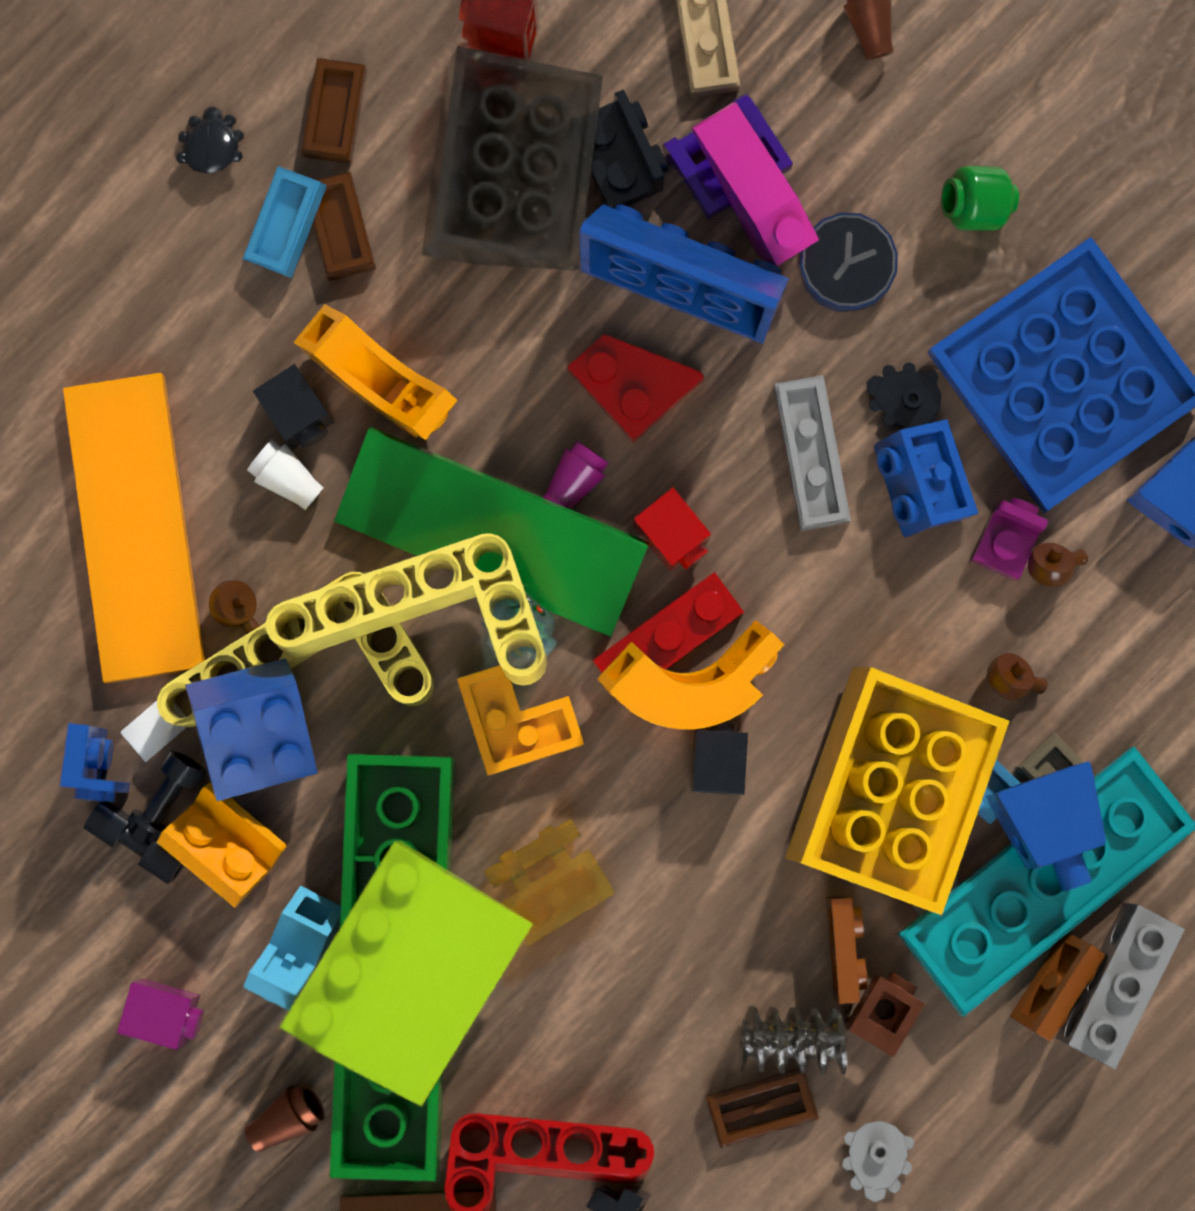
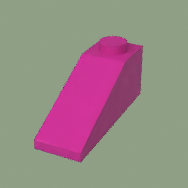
[691,102,819,266]

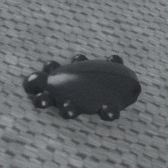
[176,106,244,174]
[866,362,941,429]

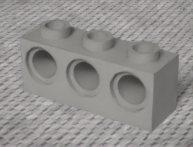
[1055,902,1185,1069]

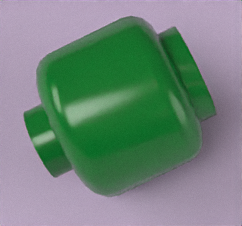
[941,166,1019,231]

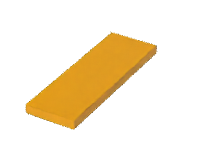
[63,372,205,684]

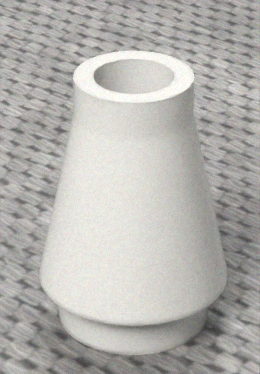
[247,440,324,511]

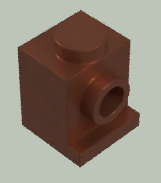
[843,971,925,1058]

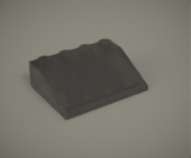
[422,46,603,271]

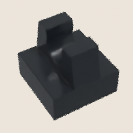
[586,1184,651,1211]

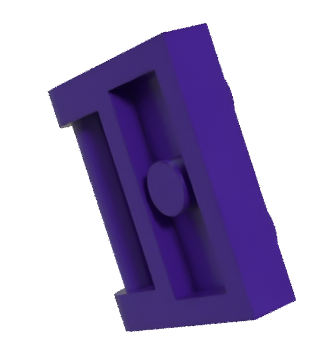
[662,94,793,220]

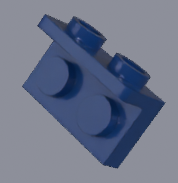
[874,419,979,537]
[60,723,131,802]

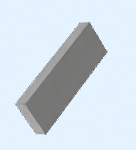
[773,375,851,532]

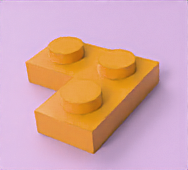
[457,665,585,776]

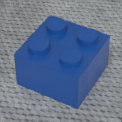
[185,658,317,801]

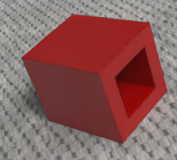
[633,487,711,572]

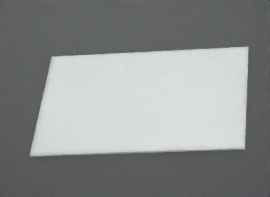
[120,701,186,762]

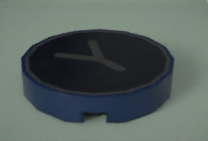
[799,213,898,312]

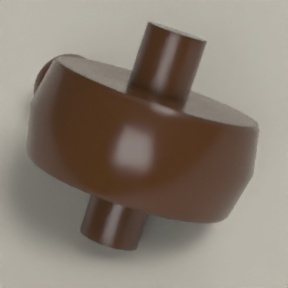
[1028,543,1088,587]
[209,580,260,634]
[987,653,1048,700]

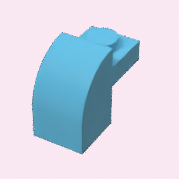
[243,886,341,1011]

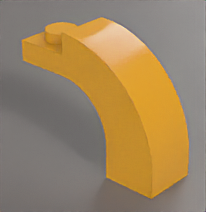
[293,304,458,440]
[597,620,785,729]

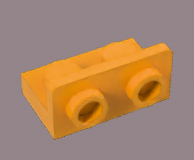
[157,782,286,908]

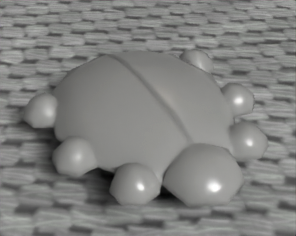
[842,1121,914,1202]

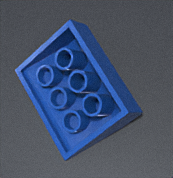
[579,205,789,344]

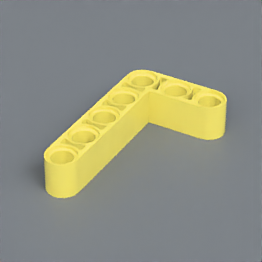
[266,533,547,685]
[157,572,435,728]

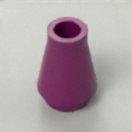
[543,440,609,510]

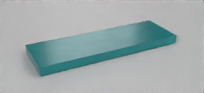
[897,746,1195,1017]

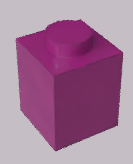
[117,978,204,1050]

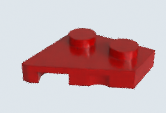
[567,334,705,443]

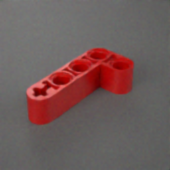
[445,1113,655,1211]

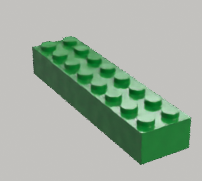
[330,754,455,1181]

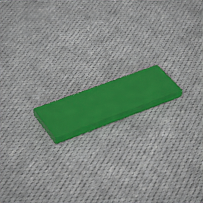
[334,427,650,637]

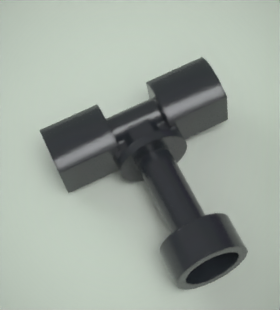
[83,750,206,884]

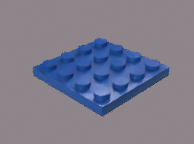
[927,237,1195,513]

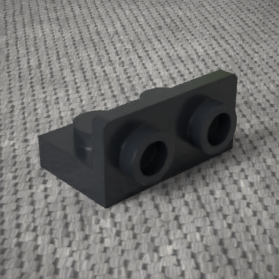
[569,89,669,209]

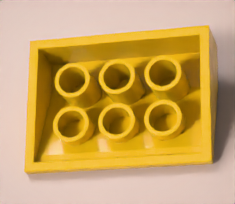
[785,667,1009,915]

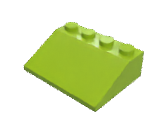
[280,841,533,1106]

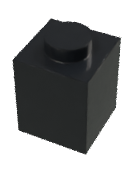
[253,364,334,450]
[691,722,748,795]

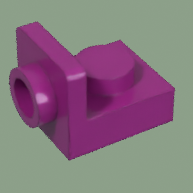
[970,498,1048,581]

